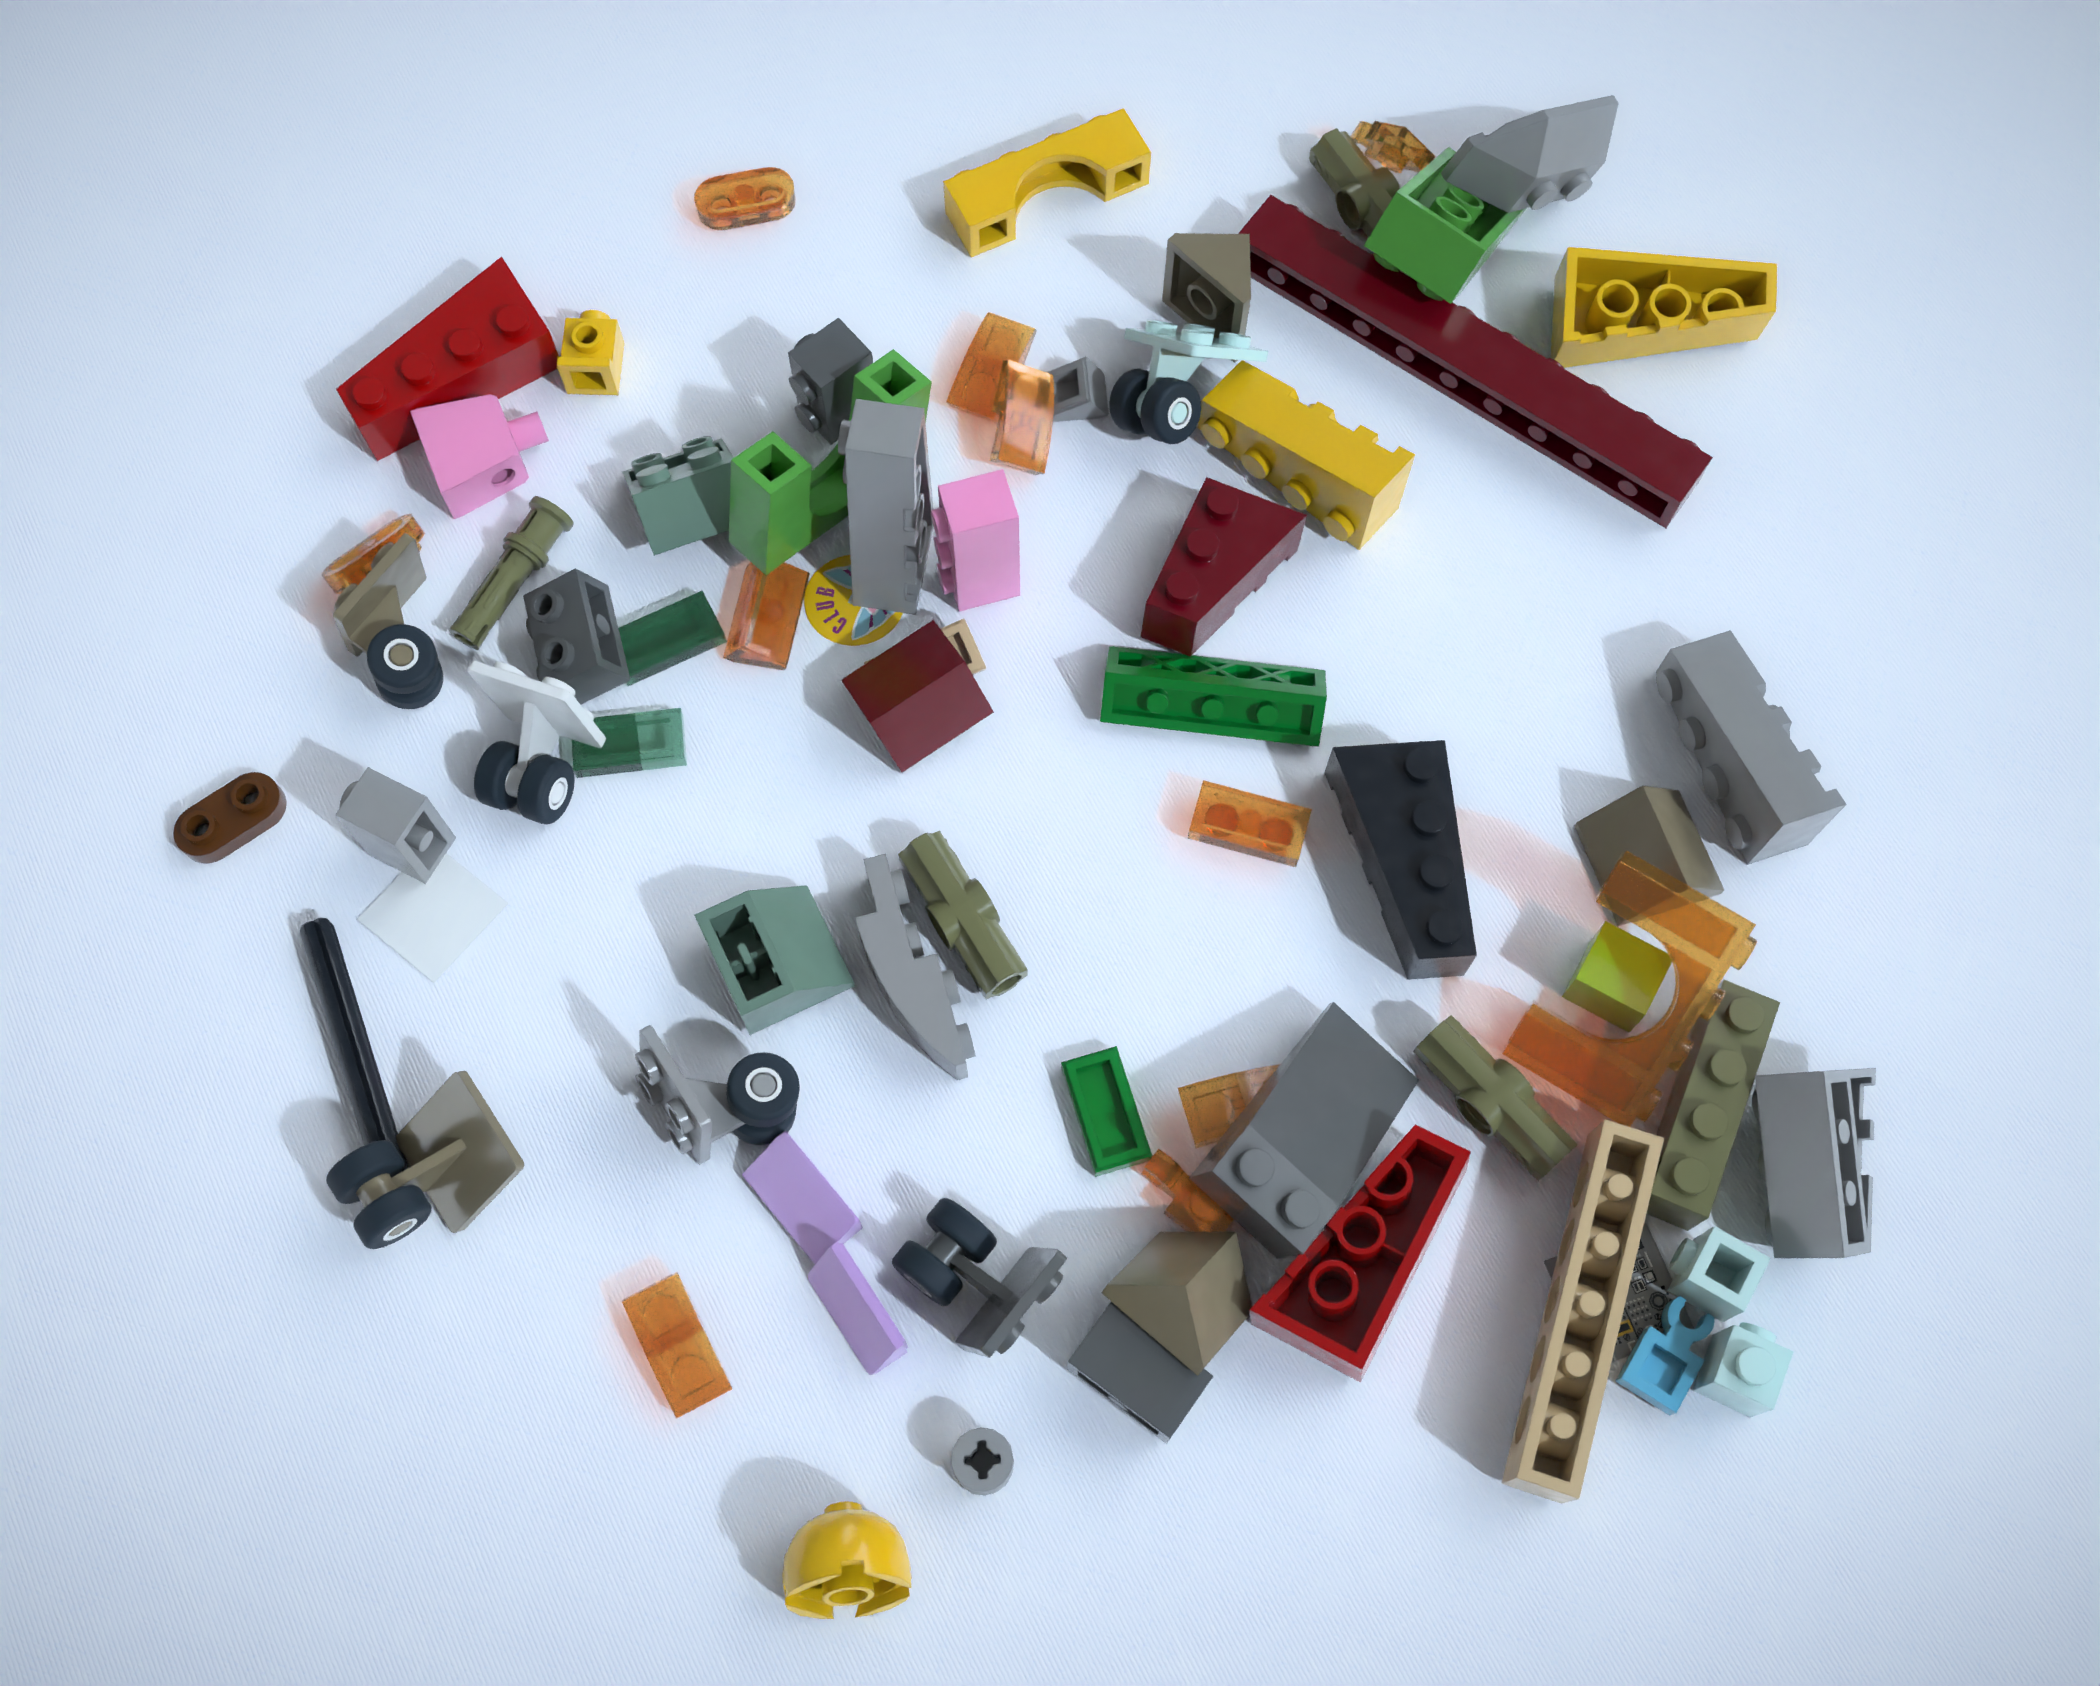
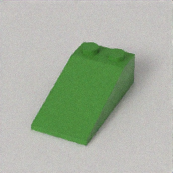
[1364,147,1527,304]

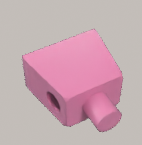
[410,394,549,519]

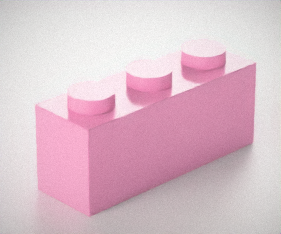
[931,469,1020,612]

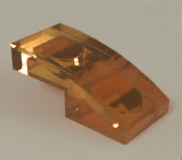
[946,312,1037,423]
[989,359,1054,475]
[1178,1064,1280,1149]
[622,1271,733,1419]

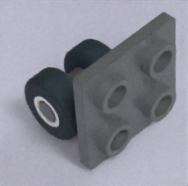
[892,1198,1067,1358]

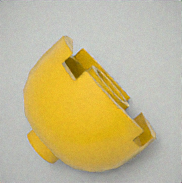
[782,1501,912,1619]

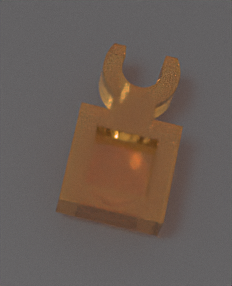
[1350,121,1436,174]

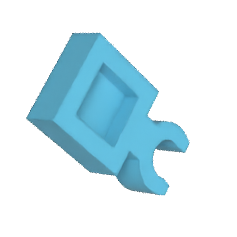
[1616,1296,1715,1416]

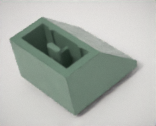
[623,436,734,556]
[694,885,855,1035]

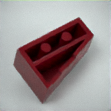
[1140,477,1307,657]

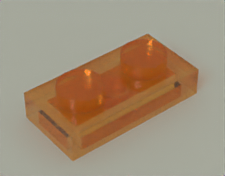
[1188,780,1312,867]

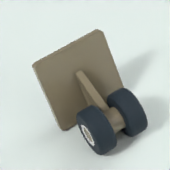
[333,533,443,709]
[326,1070,524,1249]

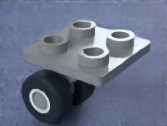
[635,1025,800,1165]

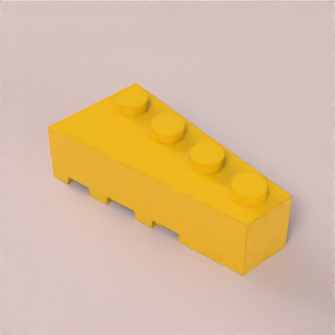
[1198,360,1416,550]

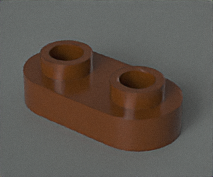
[173,772,287,864]

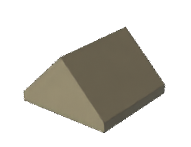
[1162,233,1251,363]
[1574,785,1724,926]
[1101,1231,1252,1376]

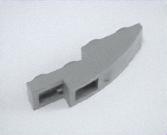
[855,853,976,1080]

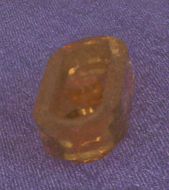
[694,167,796,230]
[321,514,425,594]

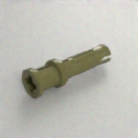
[448,496,574,650]

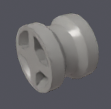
[951,1427,1014,1496]

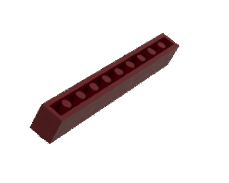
[1238,195,1713,529]

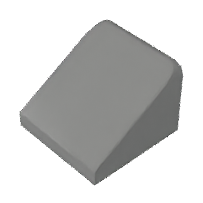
[1042,357,1109,422]

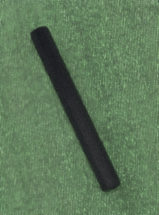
[300,918,408,1171]

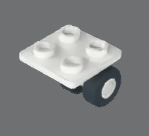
[467,661,606,825]

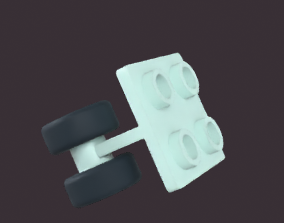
[1109,320,1268,444]

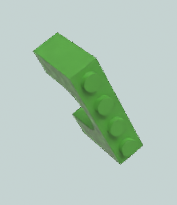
[729,349,932,575]

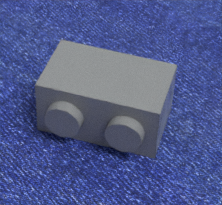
[335,767,456,884]

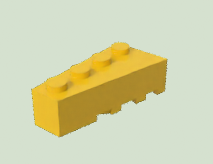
[1550,247,1777,368]

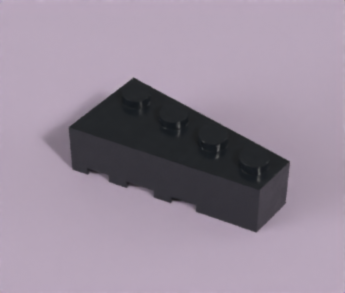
[1324,740,1477,980]

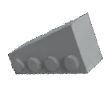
[838,399,934,615]
[1656,630,1847,865]

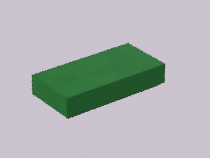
[1061,1046,1152,1177]

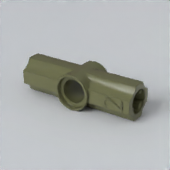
[1309,128,1400,238]
[898,830,1028,999]
[1413,1015,1578,1181]

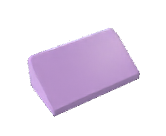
[742,1131,863,1265]
[808,1241,908,1375]

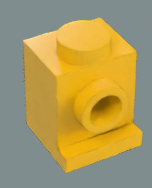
[557,310,625,395]

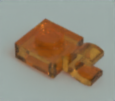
[1141,1149,1234,1232]

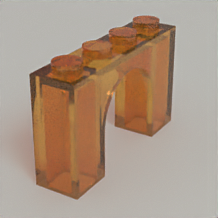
[1502,850,1758,1127]

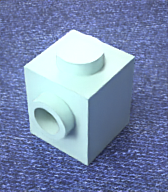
[1668,1226,1771,1322]
[1692,1322,1794,1417]

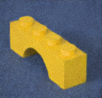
[943,108,1151,258]

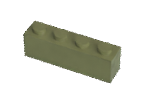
[1646,979,1780,1231]

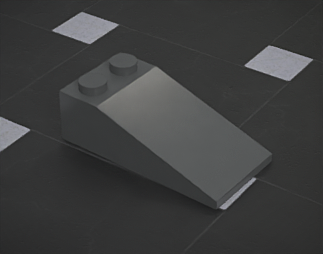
[1189,1002,1419,1259]

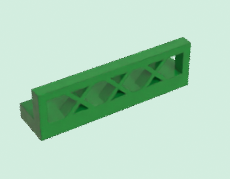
[1100,646,1327,747]

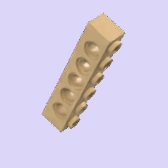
[1501,1119,1664,1504]

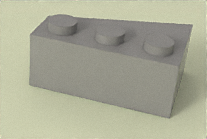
[1752,1067,1876,1258]

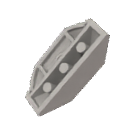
[1441,95,1619,213]

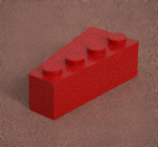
[336,256,559,461]
[1249,1124,1471,1383]

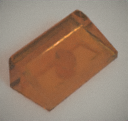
[723,562,810,671]

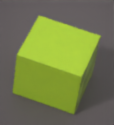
[1562,921,1674,1033]

